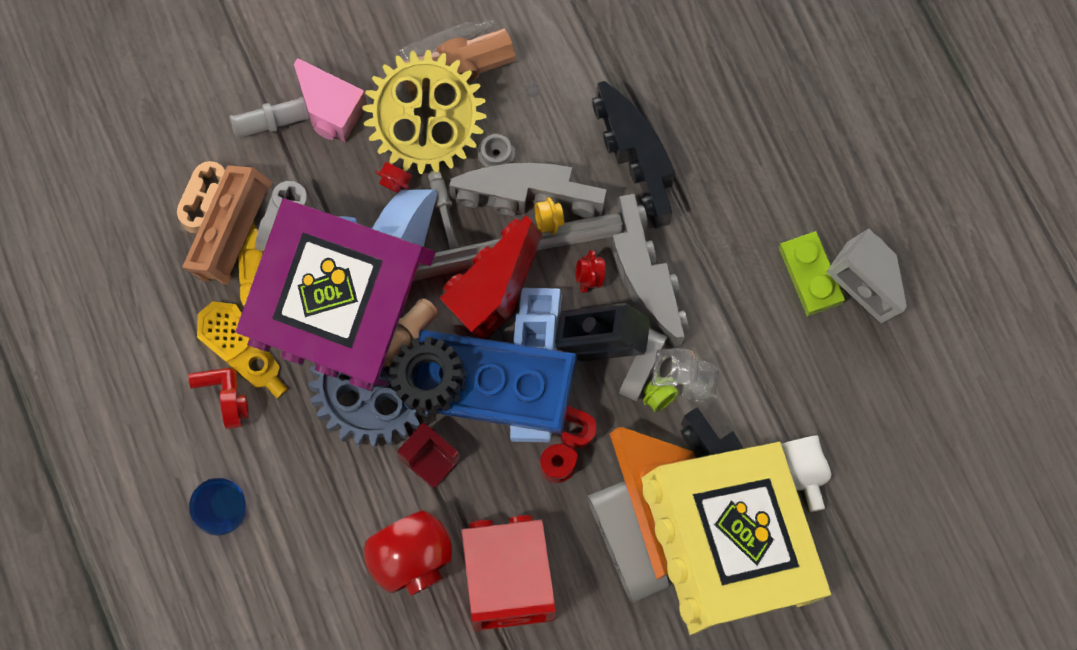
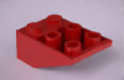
[440,215,542,340]

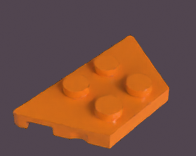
[609,427,696,579]

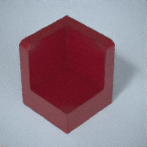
[397,422,460,489]

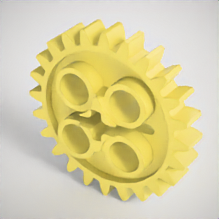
[362,50,486,174]

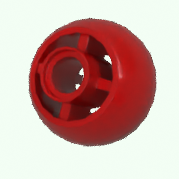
[363,510,452,596]

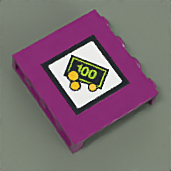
[235,198,436,391]

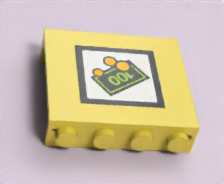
[641,442,831,635]

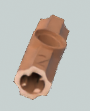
[404,28,516,97]

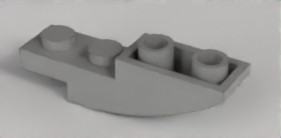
[449,163,607,218]
[611,194,689,348]

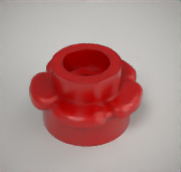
[375,162,412,193]

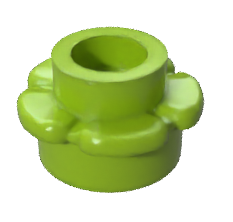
[643,377,679,412]

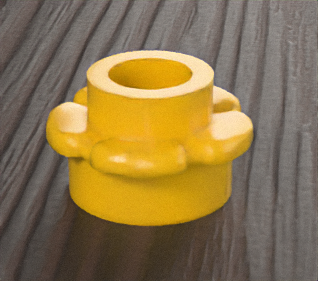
[535,197,564,235]

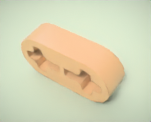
[177,161,225,233]

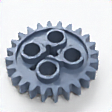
[308,347,430,449]

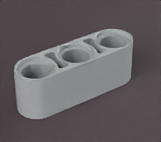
[587,481,669,603]

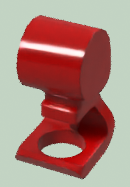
[540,406,596,484]

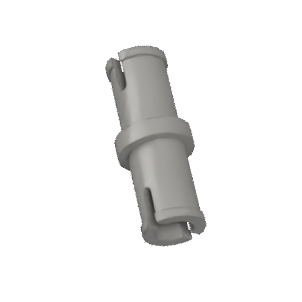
[229,96,309,139]

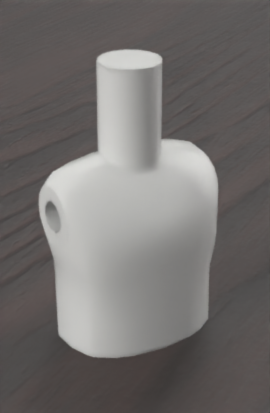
[781,435,831,513]

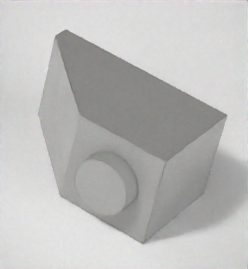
[827,229,907,324]

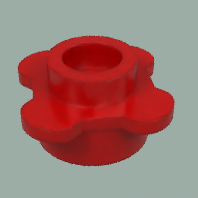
[575,250,605,293]

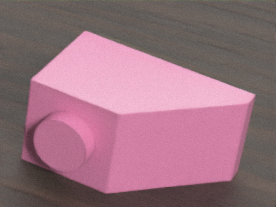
[294,58,367,142]

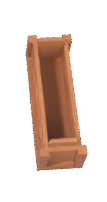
[182,165,273,285]

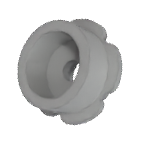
[478,134,515,167]

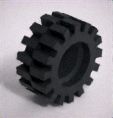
[389,337,467,415]

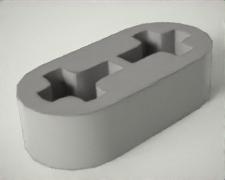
[619,328,668,402]

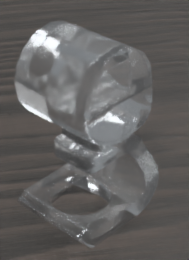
[651,348,720,402]

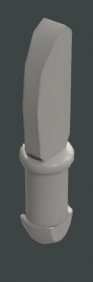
[428,170,459,250]

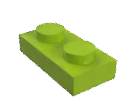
[779,231,845,317]

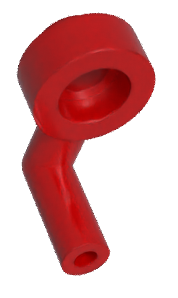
[188,368,249,429]

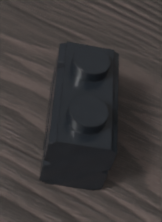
[555,303,650,362]

